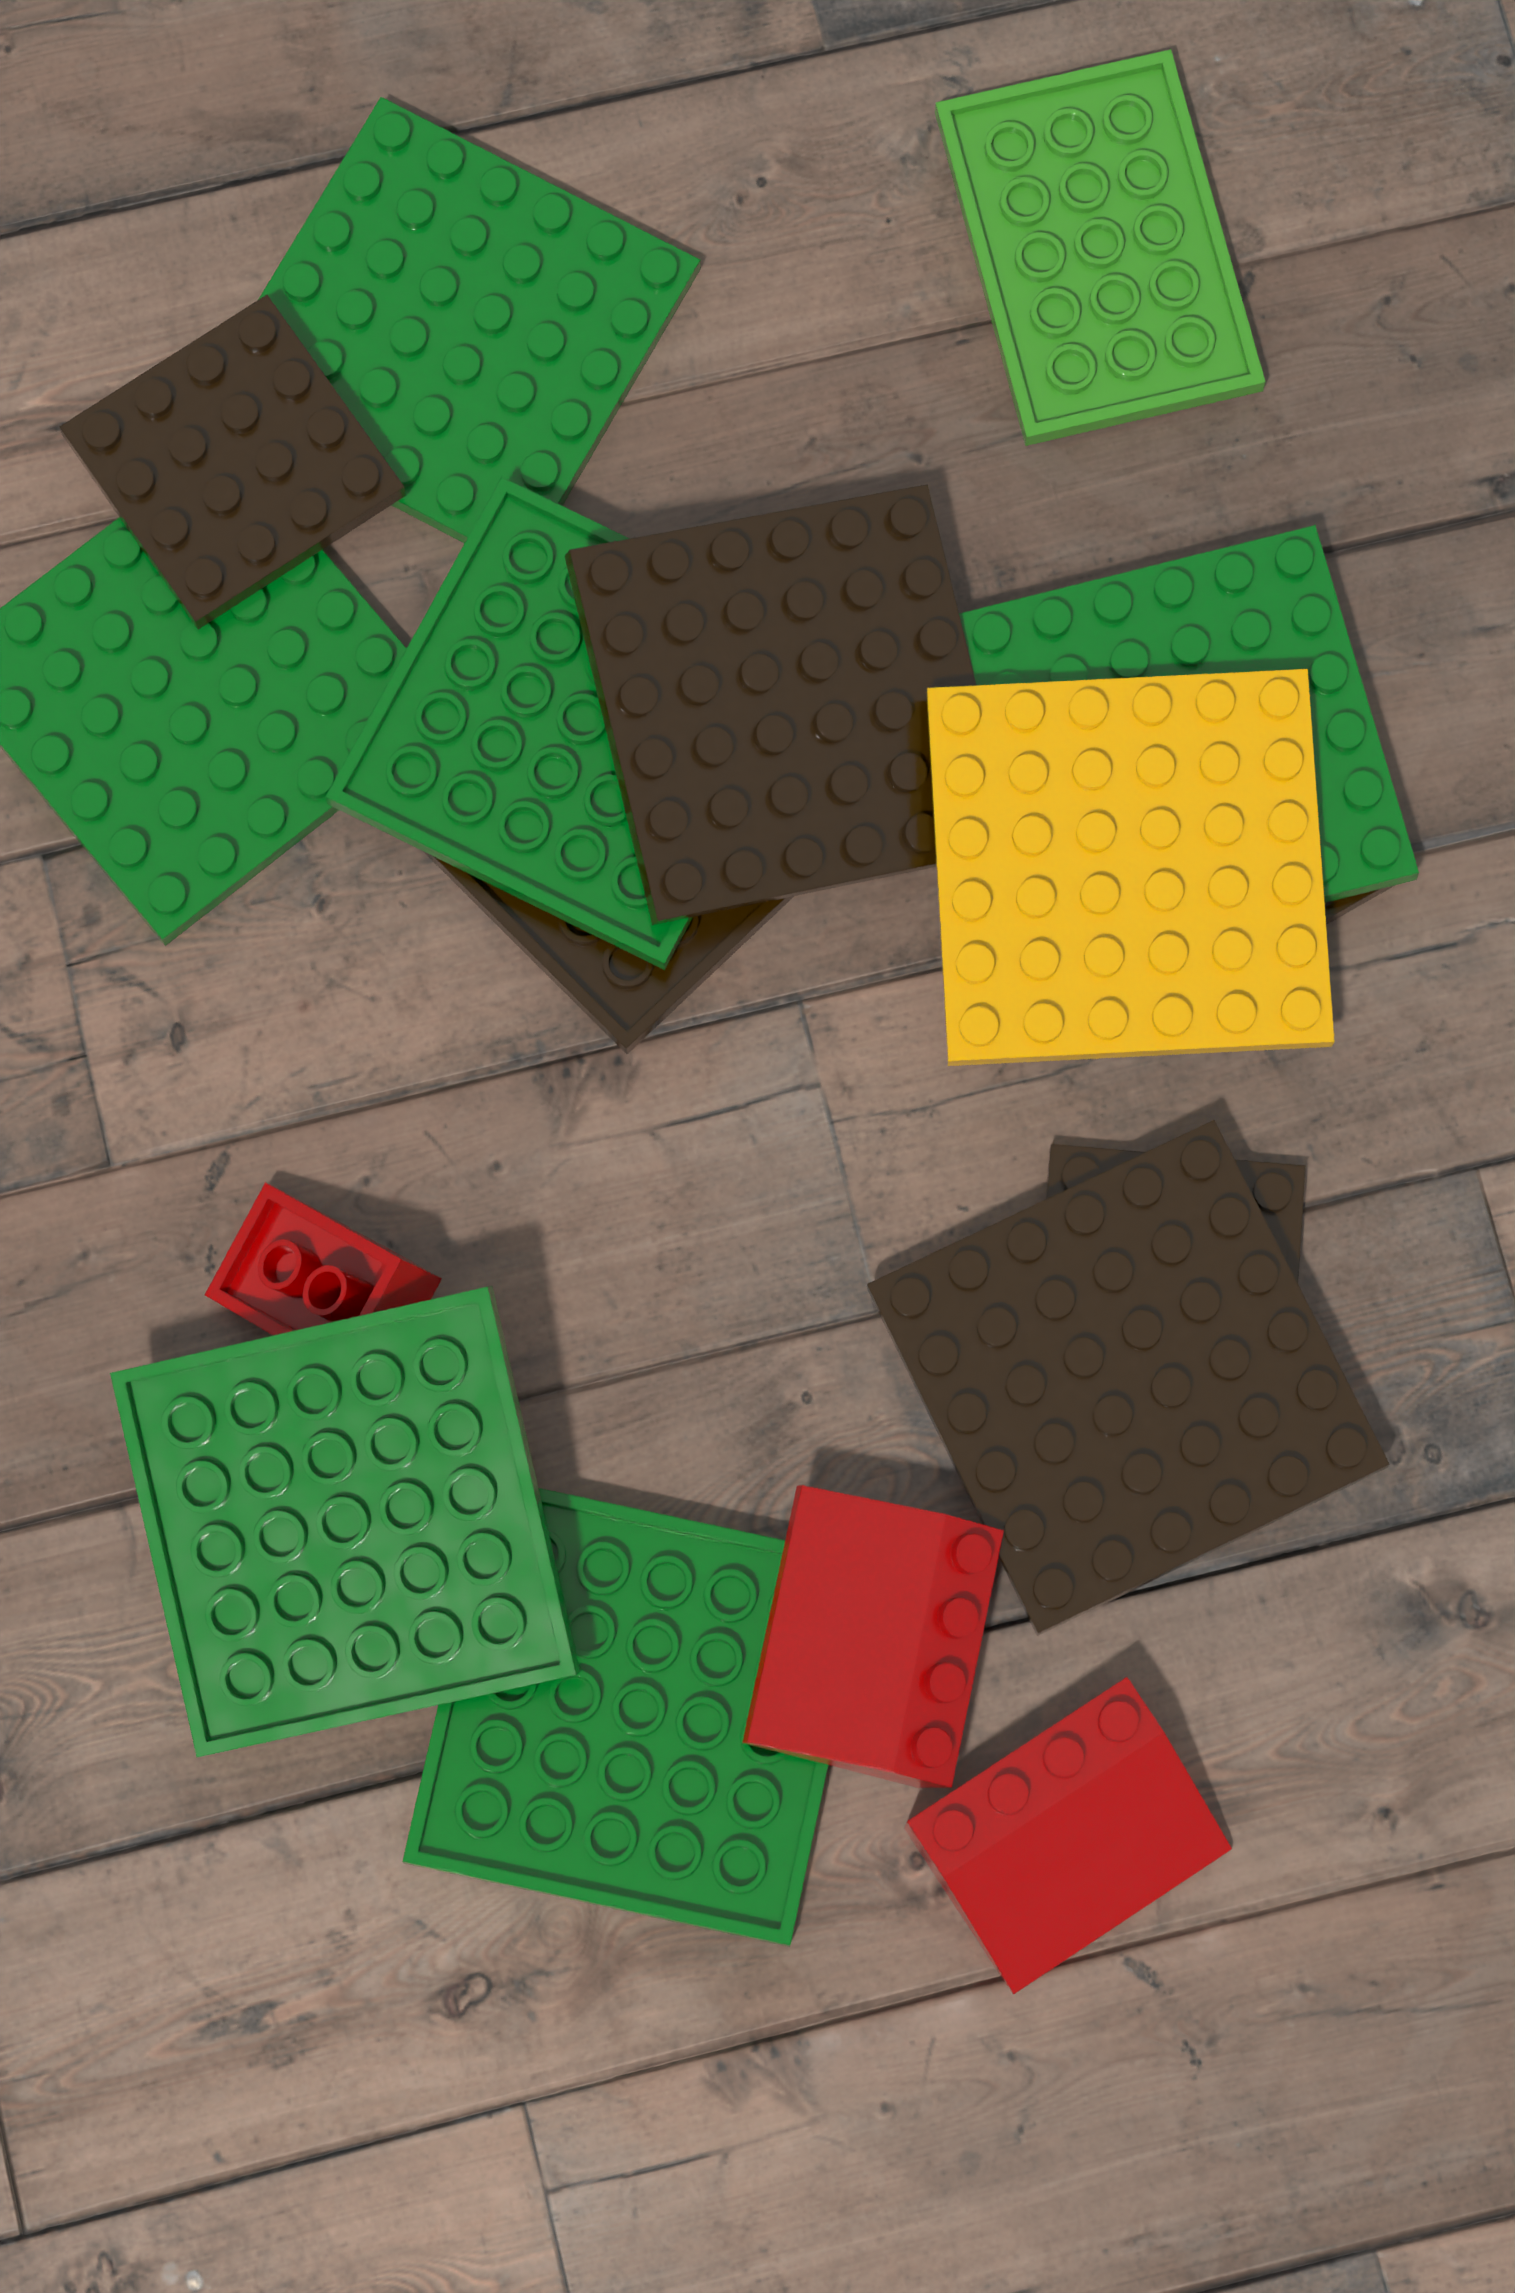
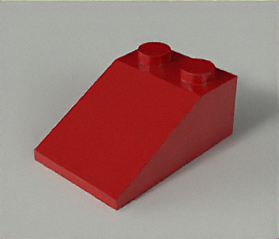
[205,1182,442,1336]

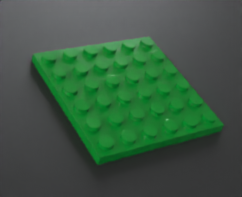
[258,97,701,543]
[325,476,693,970]
[0,517,407,946]
[959,525,1419,903]
[110,1286,580,1757]
[402,1488,828,1947]

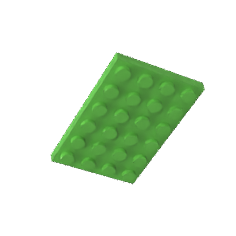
[935,49,1266,446]

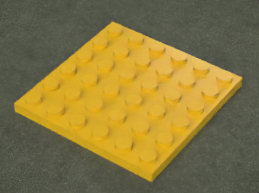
[927,669,1334,1066]

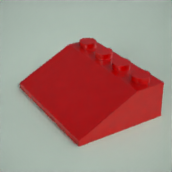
[742,1485,1004,1788]
[904,1677,1232,1995]

